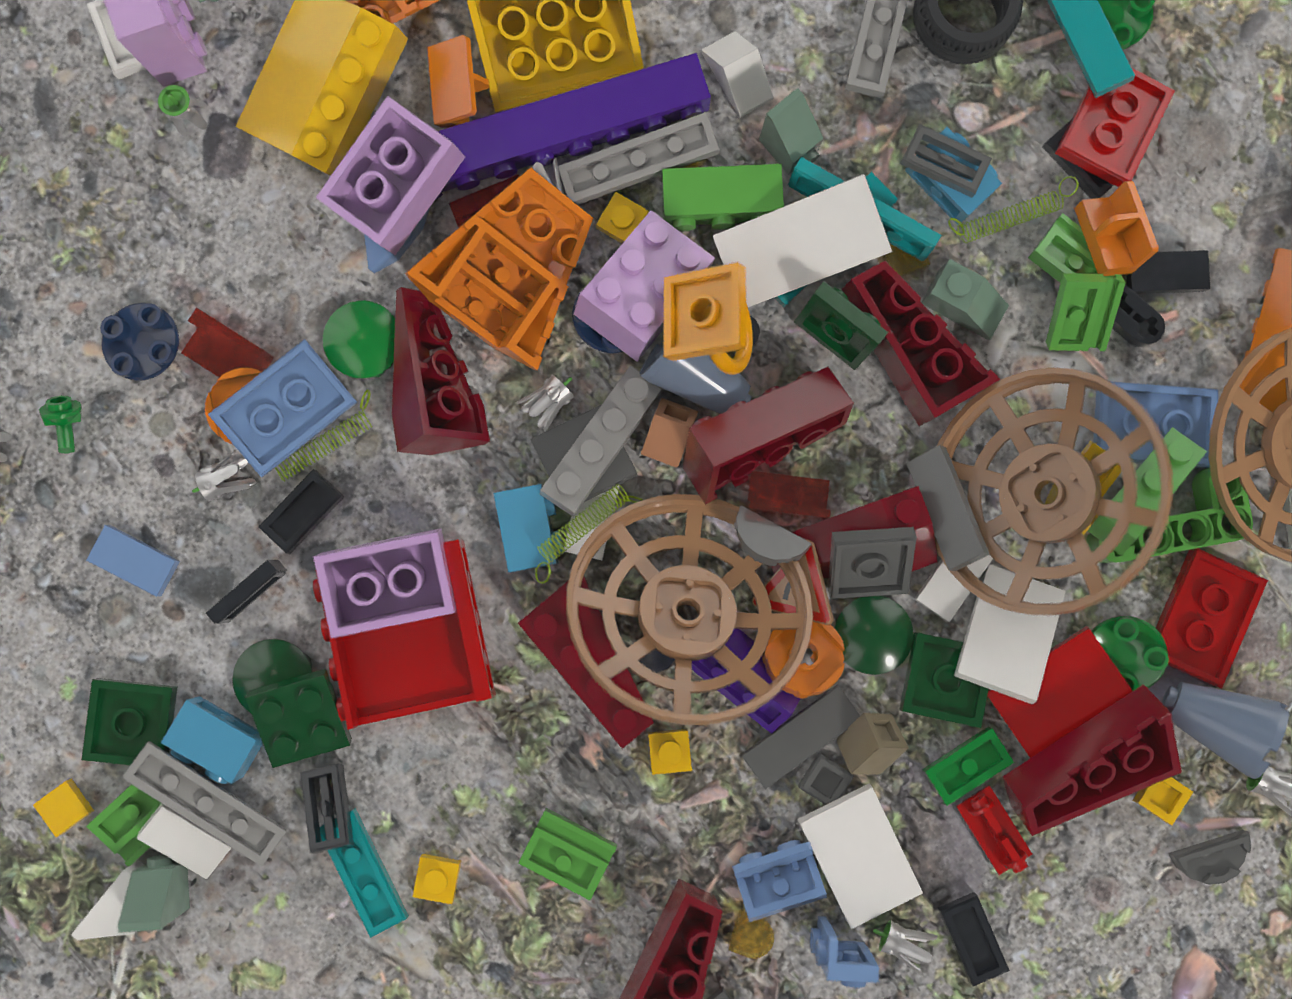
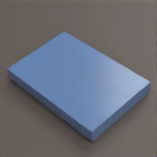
[208,339,357,477]
[1093,381,1219,469]

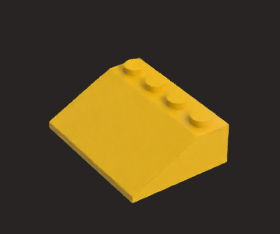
[235,0,408,176]
[467,0,644,112]

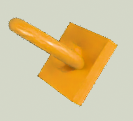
[664,262,753,375]

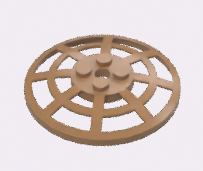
[1209,327,1292,562]
[934,367,1172,615]
[566,494,813,725]

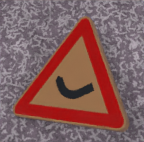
[752,540,833,625]

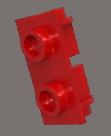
[956,785,1033,876]

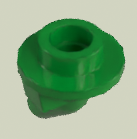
[39,395,82,454]

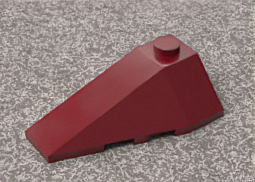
[392,287,490,455]
[771,486,938,578]

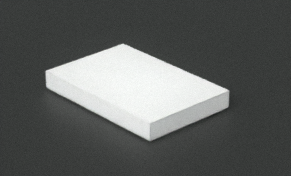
[954,564,1066,704]
[797,784,923,929]

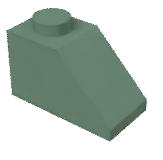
[759,88,823,175]
[921,259,1009,340]
[118,855,190,933]

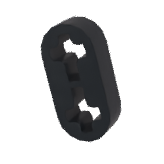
[1112,285,1166,347]

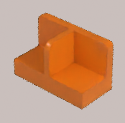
[427,35,489,129]
[1074,181,1159,276]

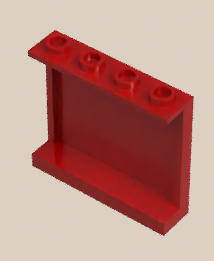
[313,539,496,730]

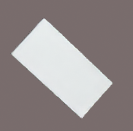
[713,174,892,307]

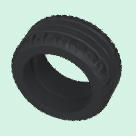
[913,0,1023,65]

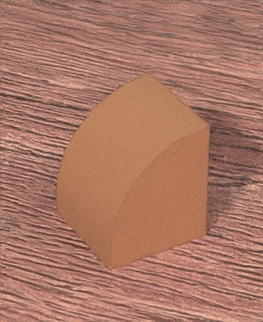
[641,398,698,468]

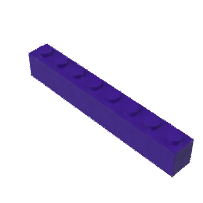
[435,53,711,200]

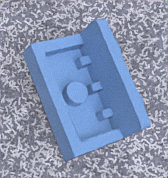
[732,840,827,922]
[810,916,879,988]

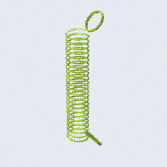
[948,176,1079,243]
[275,389,372,482]
[535,484,643,584]

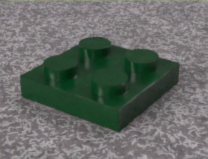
[794,281,888,371]
[899,632,989,728]
[245,668,352,768]
[81,678,178,766]

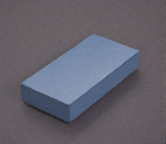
[86,525,180,597]

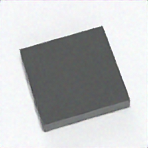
[530,405,637,503]
[828,527,917,599]

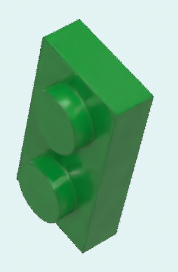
[922,727,1014,806]

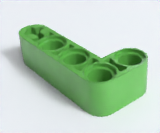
[1086,465,1253,563]

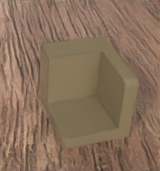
[837,713,909,775]

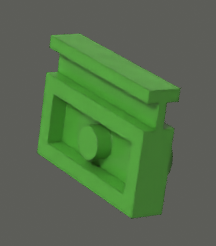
[1028,213,1115,283]
[1045,273,1126,351]
[86,784,161,867]
[518,808,617,900]

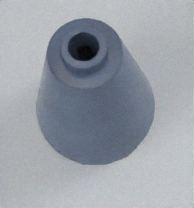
[639,340,752,414]
[1161,682,1289,779]

